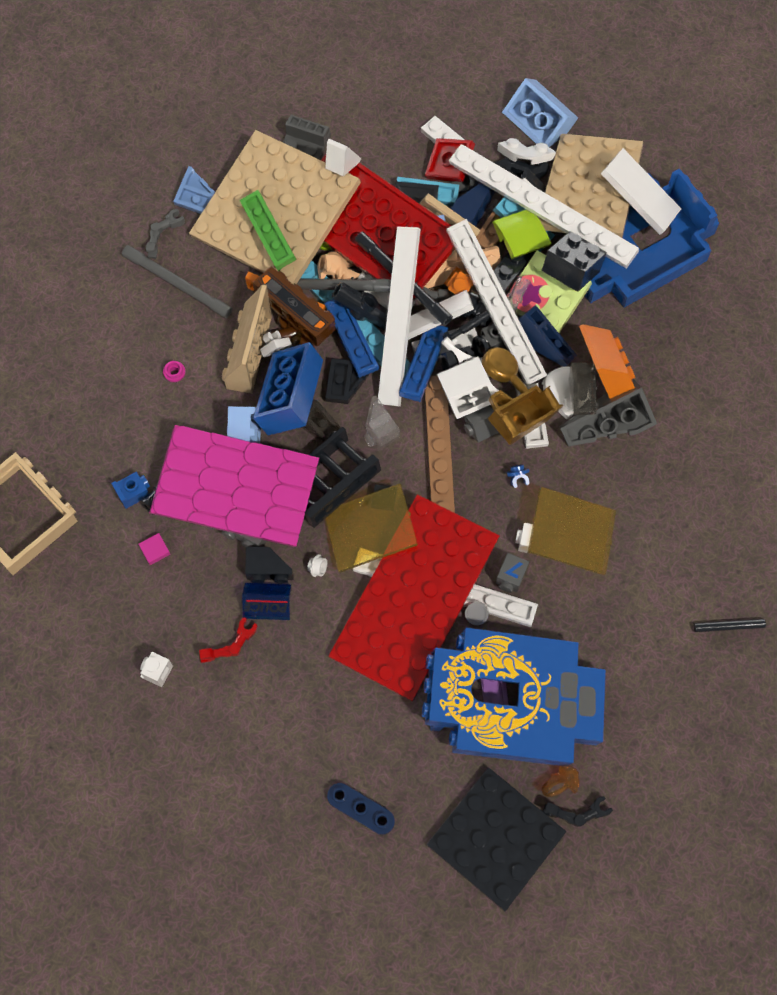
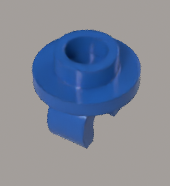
[507,464,530,488]

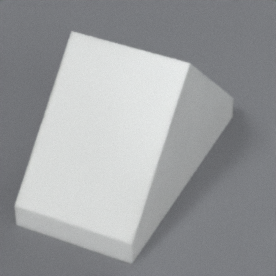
[325,139,361,176]

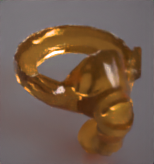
[541,765,580,797]

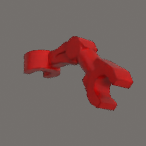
[199,618,257,663]

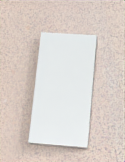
[601,148,681,235]

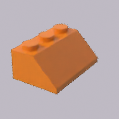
[579,324,636,399]

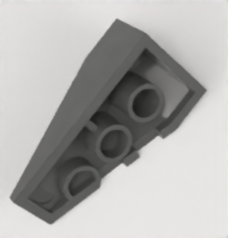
[560,379,657,446]

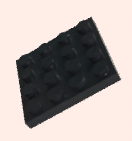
[426,767,567,912]

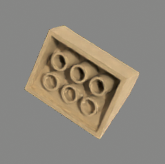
[222,285,272,394]

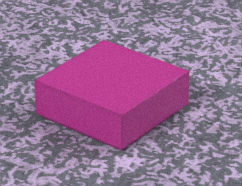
[139,533,170,565]

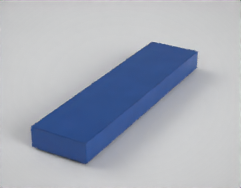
[324,299,379,378]
[399,325,448,402]

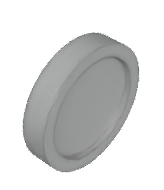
[465,601,489,625]

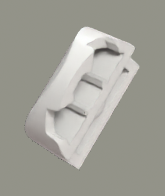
[542,367,597,419]

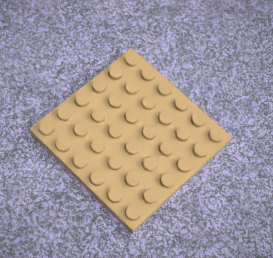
[189,130,361,284]

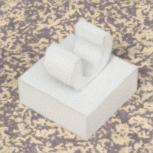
[260,331,292,357]

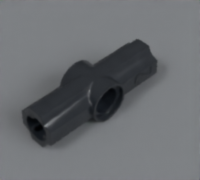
[332,282,388,331]

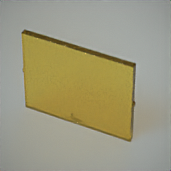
[326,484,418,572]
[528,487,616,575]

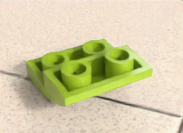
[492,210,552,259]

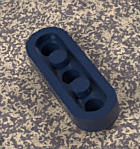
[327,783,395,835]

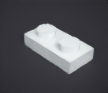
[421,116,464,143]

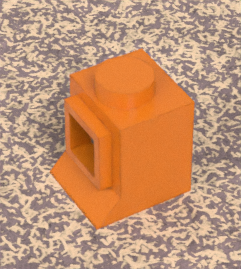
[444,266,473,295]

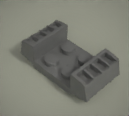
[283,114,331,160]

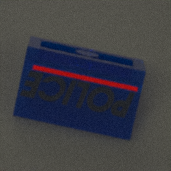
[242,583,292,620]

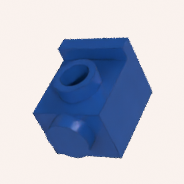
[111,472,150,509]

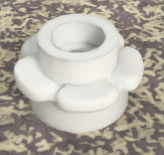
[308,554,327,577]

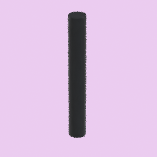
[693,619,766,632]

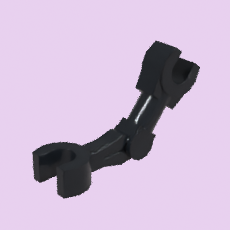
[543,796,613,827]

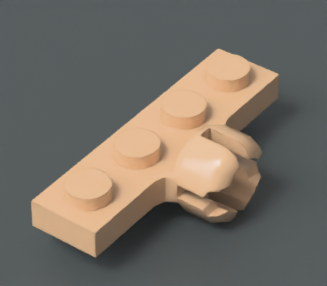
[424,246,501,288]

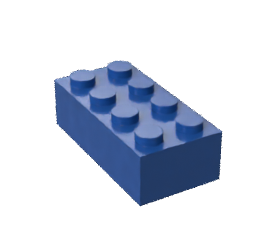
[253,342,323,435]

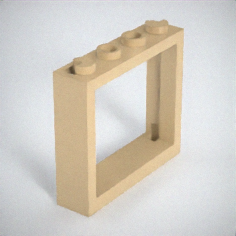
[0,452,78,575]

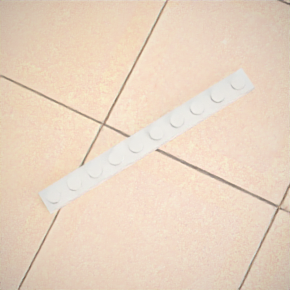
[449,144,639,269]

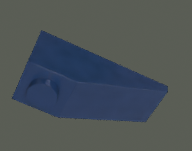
[449,183,496,227]
[518,305,577,367]

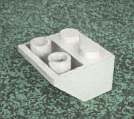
[437,356,495,419]

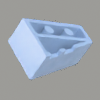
[227,406,261,444]

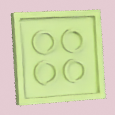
[507,250,592,333]

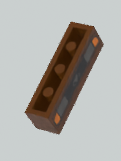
[253,266,335,347]

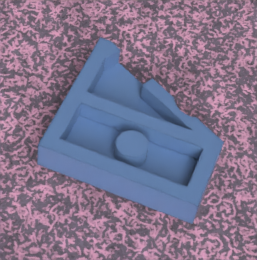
[173,166,215,214]

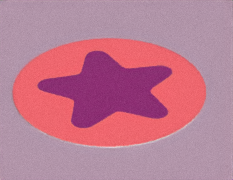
[510,275,549,312]

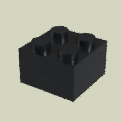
[541,231,607,292]

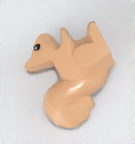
[317,251,360,280]

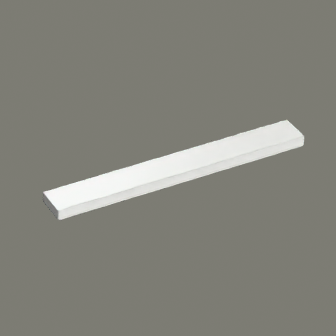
[446,219,547,386]
[377,227,421,407]
[353,548,538,627]

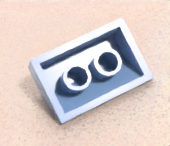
[502,78,578,147]

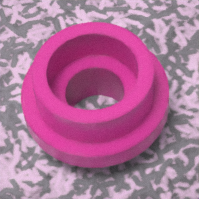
[163,361,186,382]

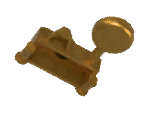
[482,347,563,445]

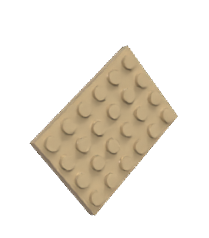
[539,134,643,238]

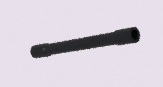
[355,232,453,326]

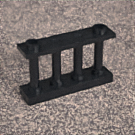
[305,427,381,528]

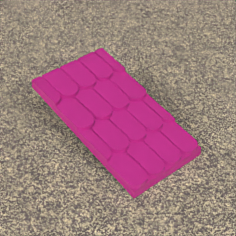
[149,425,319,547]

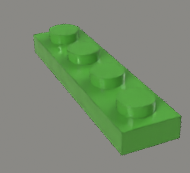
[240,190,297,270]

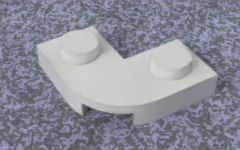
[497,138,556,164]

